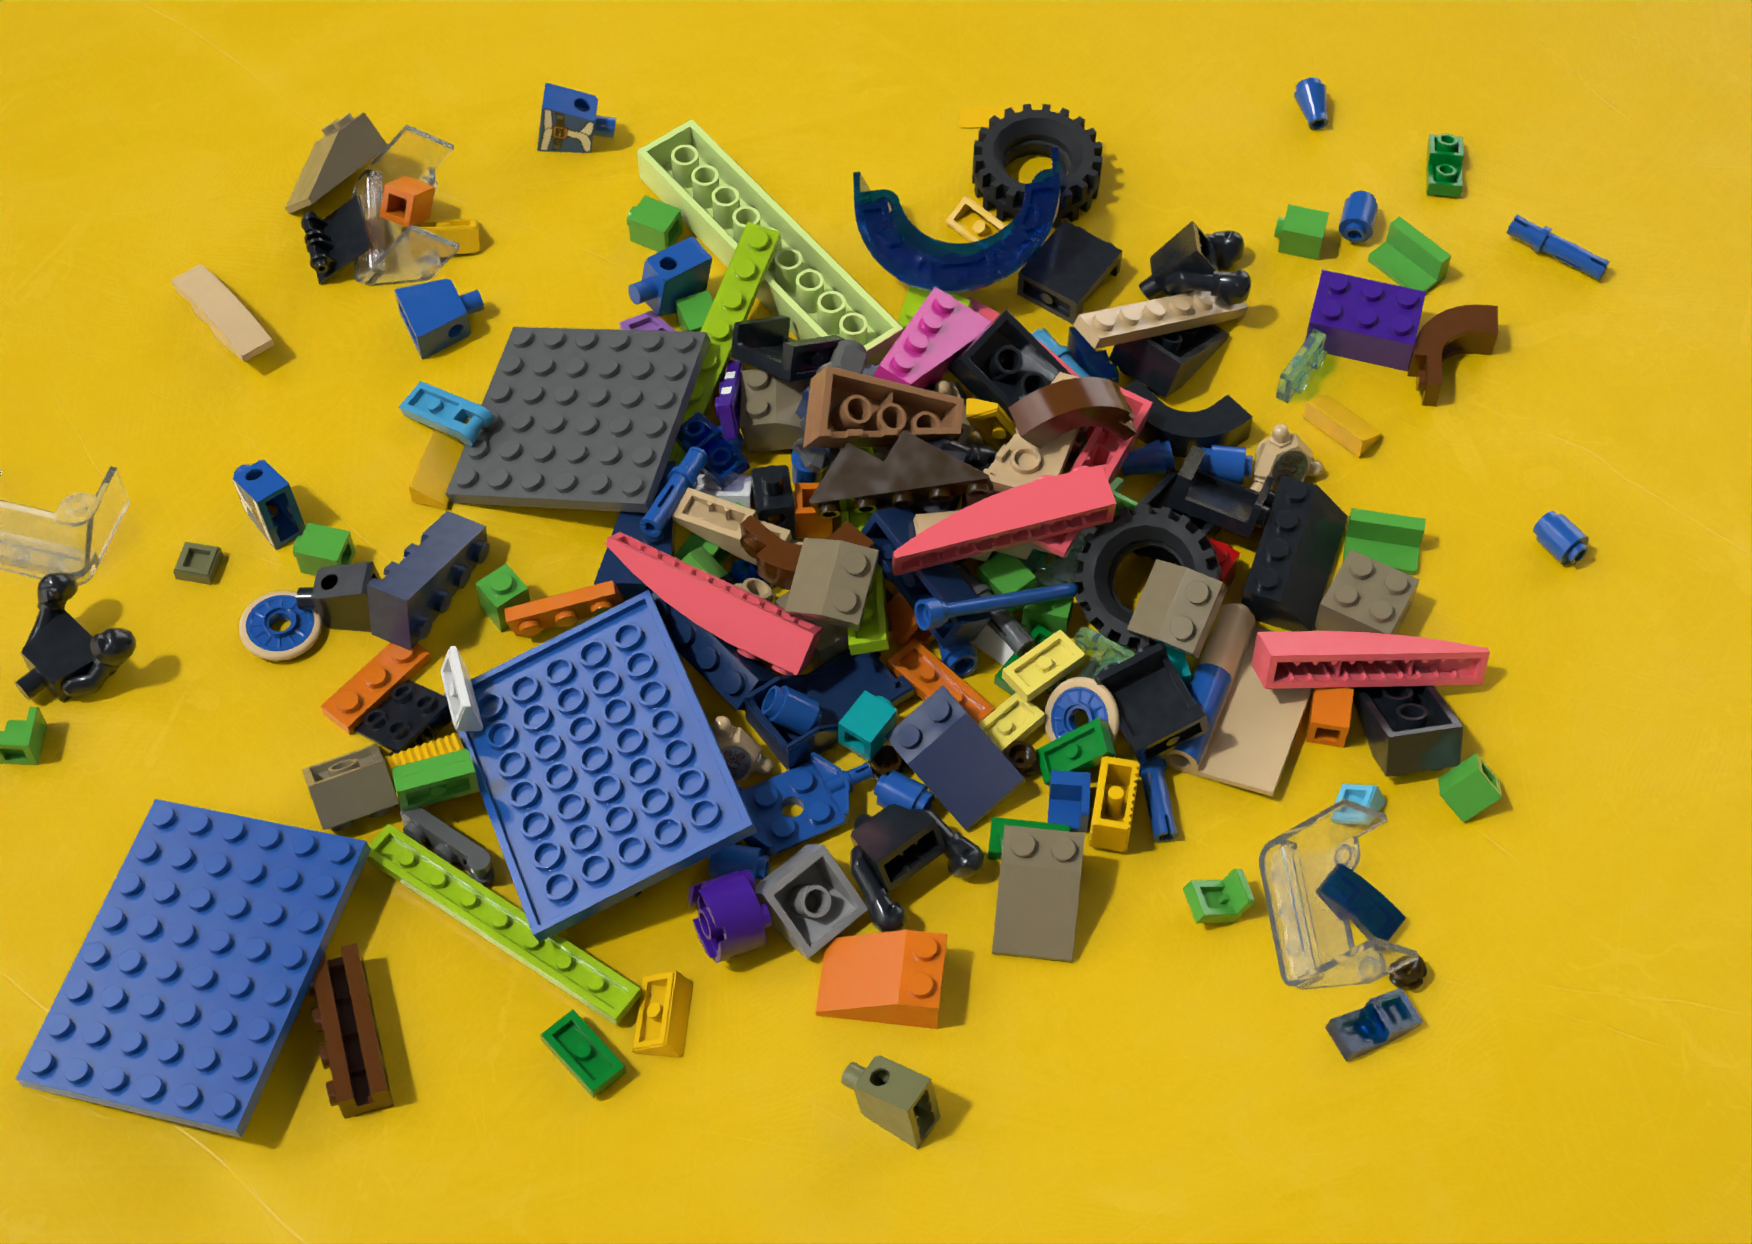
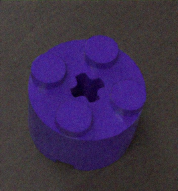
[689,869,772,963]

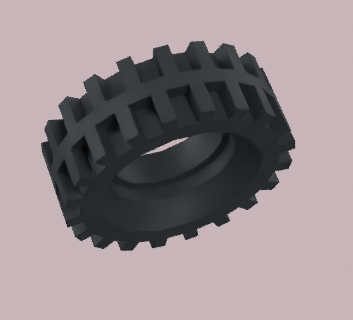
[972,104,1103,230]
[1073,504,1222,652]

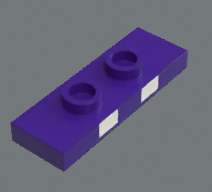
[715,360,745,440]

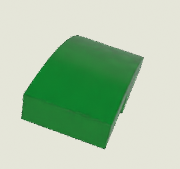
[1426,134,1464,197]

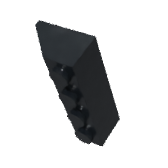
[1241,475,1348,631]

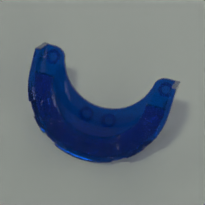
[853,147,1067,294]

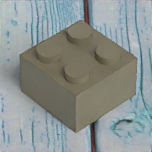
[1314,549,1419,635]

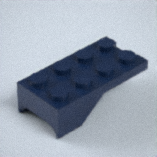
[744,649,915,771]

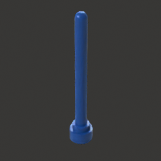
[915,582,1078,630]

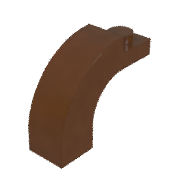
[1407,304,1498,407]
[1009,377,1137,449]
[740,515,875,590]

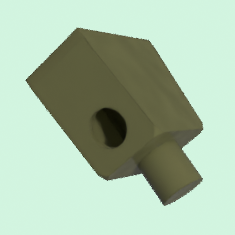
[841,1056,940,1150]

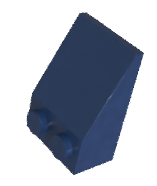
[884,686,1026,832]

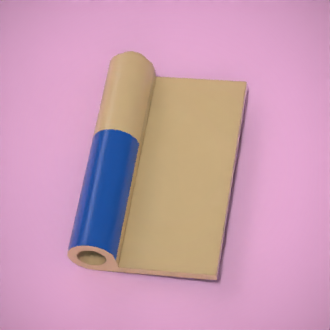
[1161,603,1314,797]

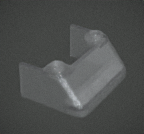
[352,124,459,286]
[0,466,130,586]
[1259,799,1419,990]

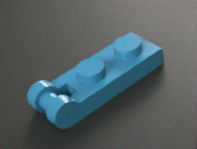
[399,381,494,446]

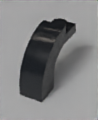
[1126,379,1253,458]

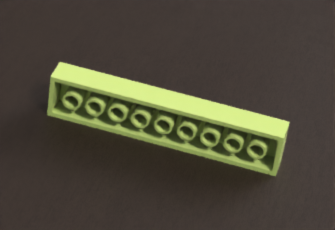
[637,119,903,368]

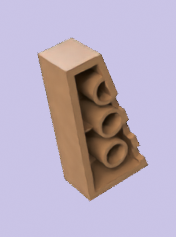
[803,365,964,449]

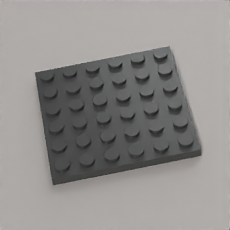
[445,327,711,513]

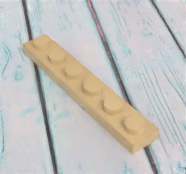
[1073,290,1249,349]

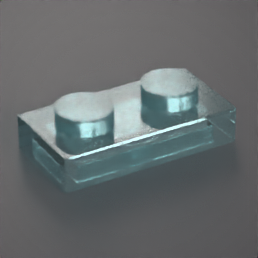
[1276,329,1327,403]

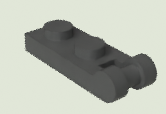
[400,807,495,887]

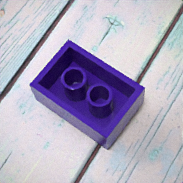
[1303,269,1426,371]

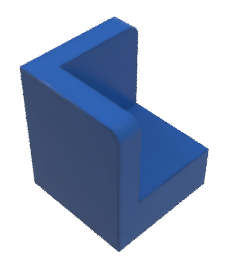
[1048,770,1091,833]

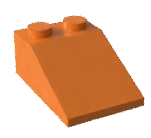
[816,930,947,1029]

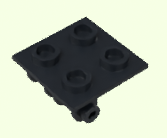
[301,195,372,284]
[354,680,452,756]

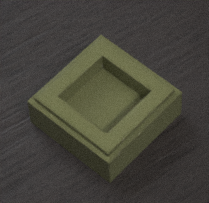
[173,542,223,585]

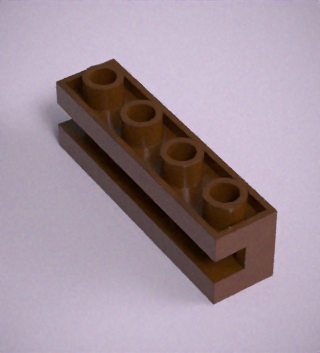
[308,943,394,1119]

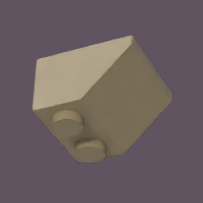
[785,538,879,631]
[1126,559,1228,659]
[302,744,399,831]

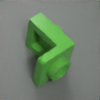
[1183,869,1254,923]

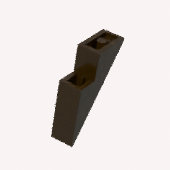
[809,430,994,518]

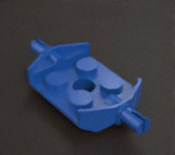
[737,752,873,857]

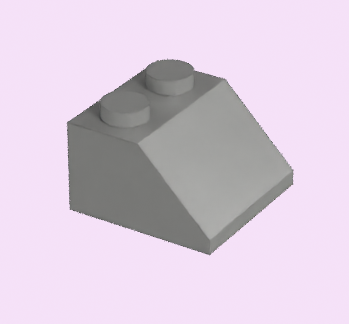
[754,844,868,959]

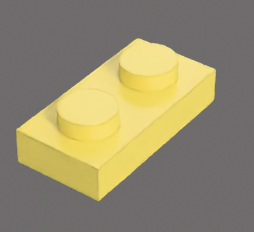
[1002,629,1086,703]
[978,692,1045,755]

